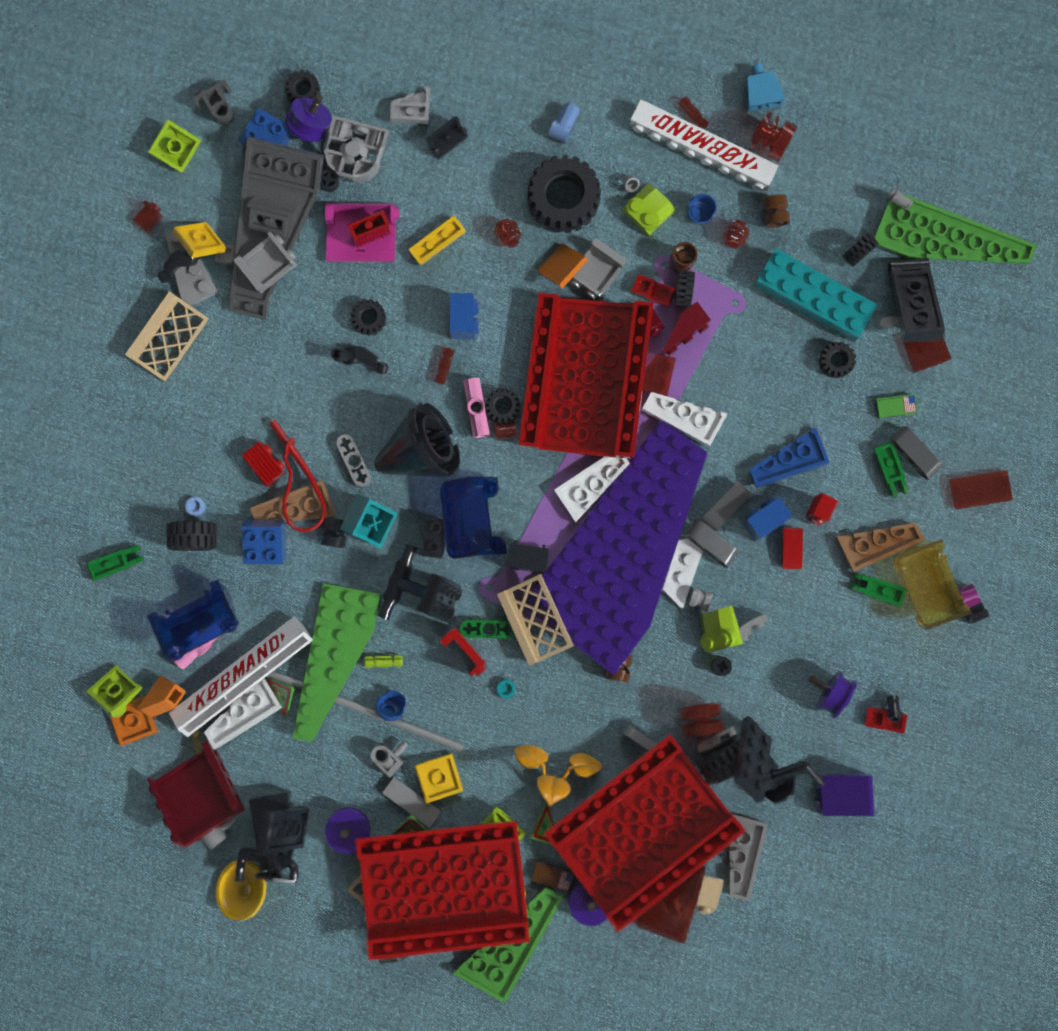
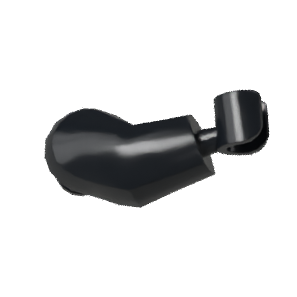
[157,249,209,284]
[331,346,388,375]

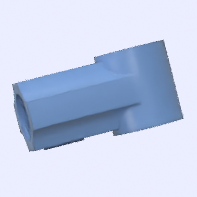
[548,102,580,144]

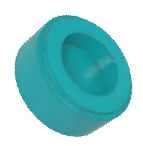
[496,679,516,699]

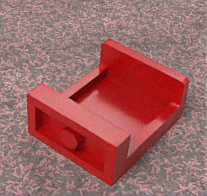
[440,628,487,677]

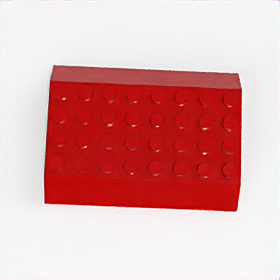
[518,293,654,458]
[544,734,746,933]
[356,820,530,961]

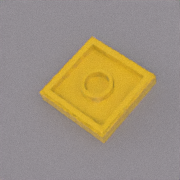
[172,222,226,258]
[414,753,463,804]

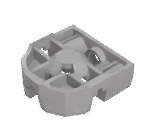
[324,115,389,183]

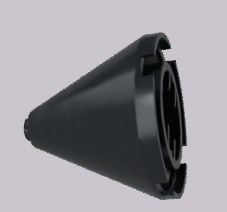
[374,402,460,477]

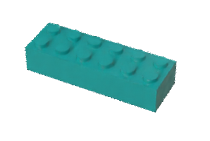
[754,248,877,342]

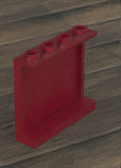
[147,740,246,849]

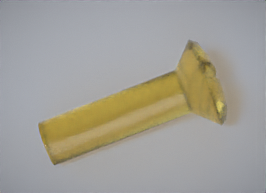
[190,731,202,755]

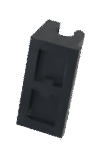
[426,116,469,159]

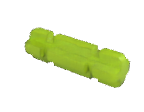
[364,655,403,668]

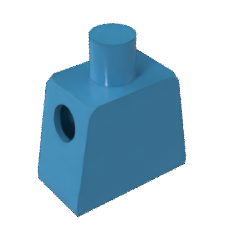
[745,64,785,113]

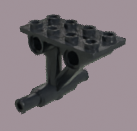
[377,544,462,622]

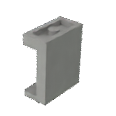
[234,232,297,294]
[570,238,627,300]

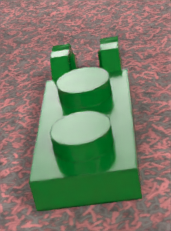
[873,442,909,499]
[86,546,145,582]
[849,573,907,607]

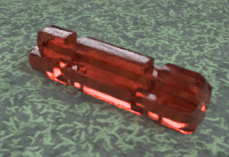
[679,96,709,129]
[434,347,455,385]

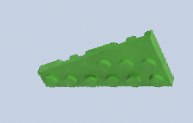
[453,887,563,1003]

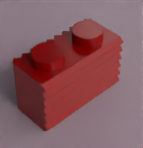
[347,210,391,248]
[241,441,286,487]
[805,493,839,526]

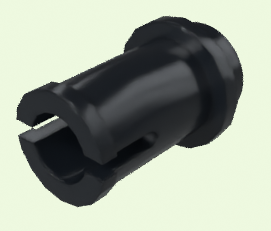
[886,695,903,722]

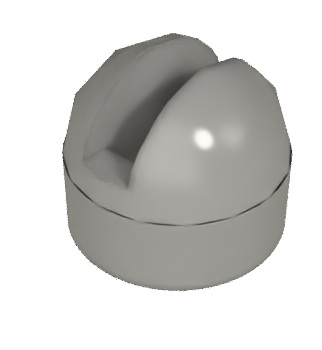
[623,175,640,192]

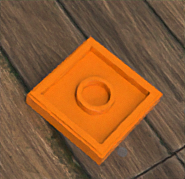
[537,243,588,288]
[109,695,158,746]

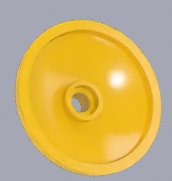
[216,860,266,921]

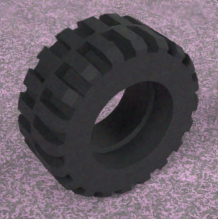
[527,155,601,233]

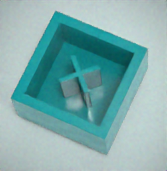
[340,494,398,548]

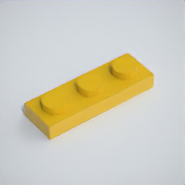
[408,215,466,266]

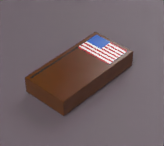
[531,861,575,893]

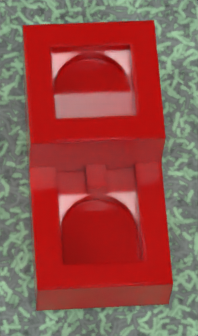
[631,274,676,308]
[781,527,803,569]
[865,707,908,734]

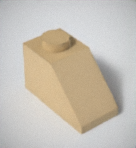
[693,876,724,915]

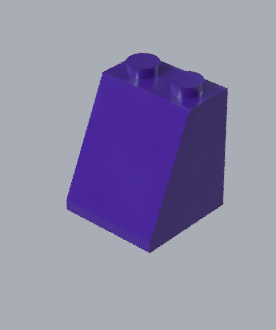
[814,772,875,816]

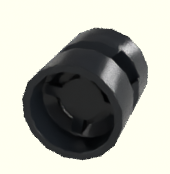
[320,518,347,548]

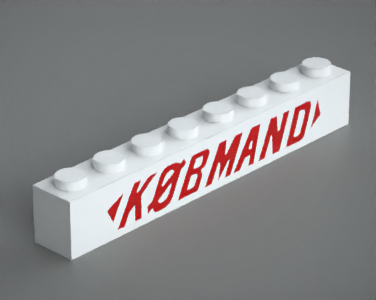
[630,100,779,191]
[169,616,313,737]

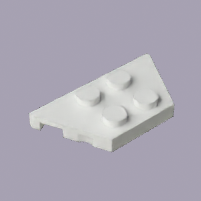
[663,539,703,608]

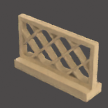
[125,291,209,382]
[497,574,574,666]

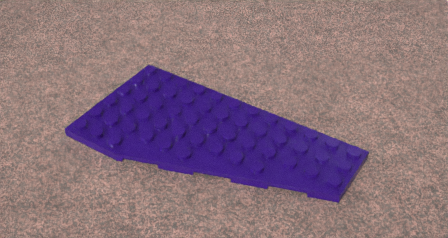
[524,421,708,675]

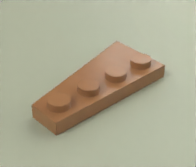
[250,480,337,523]
[836,523,924,573]

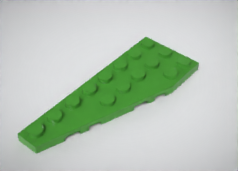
[874,194,1037,264]
[293,584,381,742]

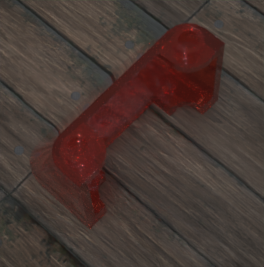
[633,865,706,944]

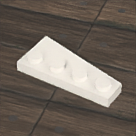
[641,392,728,448]
[554,457,630,523]
[204,678,282,750]

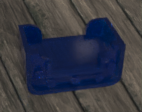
[440,476,507,559]
[147,579,239,661]

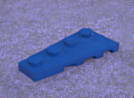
[749,427,830,489]

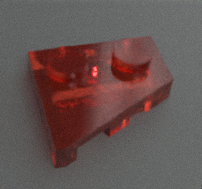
[643,354,676,396]

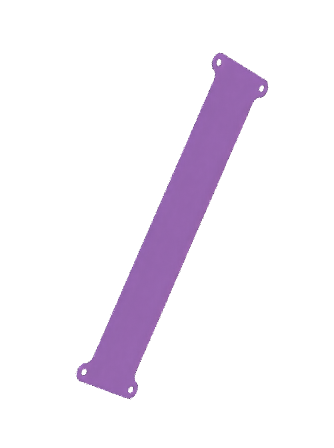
[479,255,746,637]

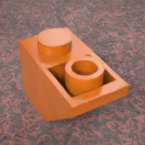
[137,675,186,718]

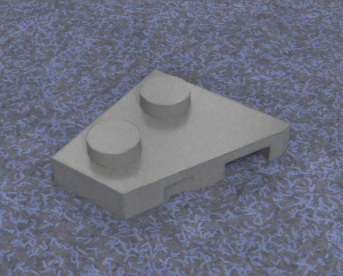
[390,87,431,124]
[696,727,736,755]

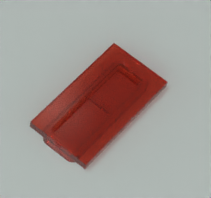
[949,470,1013,510]

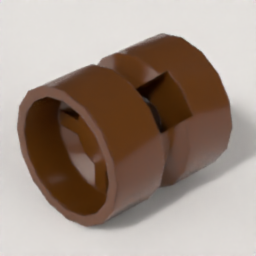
[762,194,790,228]
[669,242,698,274]
[604,655,633,682]

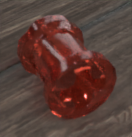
[496,422,516,441]

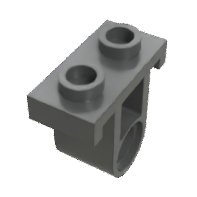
[192,79,234,125]

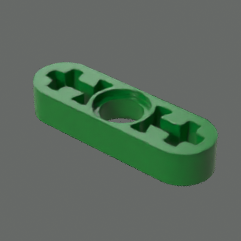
[460,620,515,639]

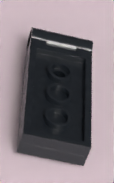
[888,258,945,342]

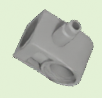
[371,741,408,778]
[201,818,236,850]

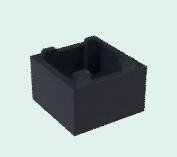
[506,540,549,574]

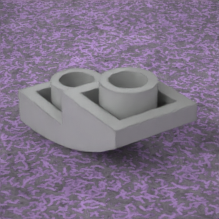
[739,614,769,641]

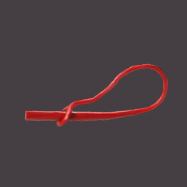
[269,420,326,532]

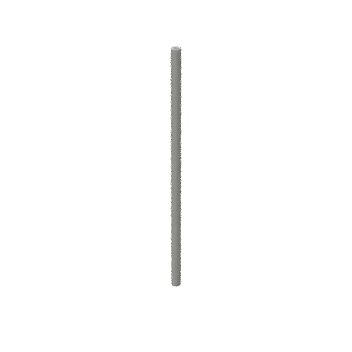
[267,671,464,752]

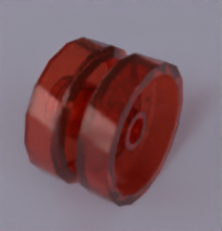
[678,702,726,737]

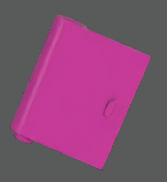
[325,203,400,262]

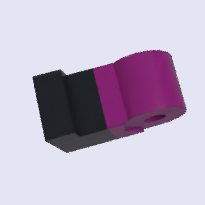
[956,584,989,623]

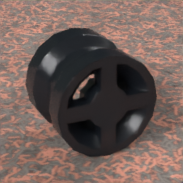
[320,170,339,192]
[711,657,732,676]

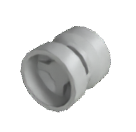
[688,587,713,611]

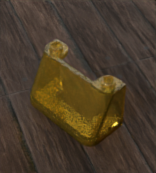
[893,539,971,630]

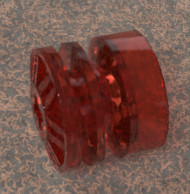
[750,111,798,163]

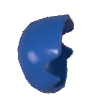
[686,193,717,225]
[375,690,407,721]

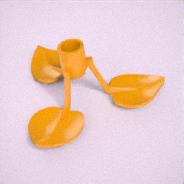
[513,745,603,806]

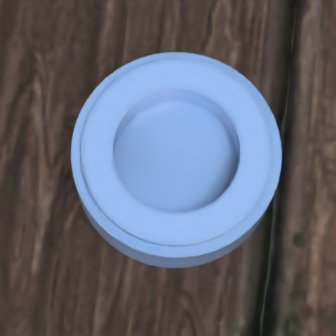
[185,497,206,517]

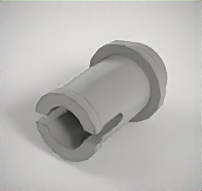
[887,188,913,211]

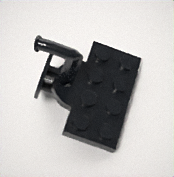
[733,716,825,804]
[234,807,310,883]

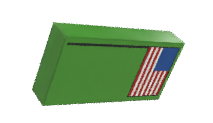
[875,394,918,419]

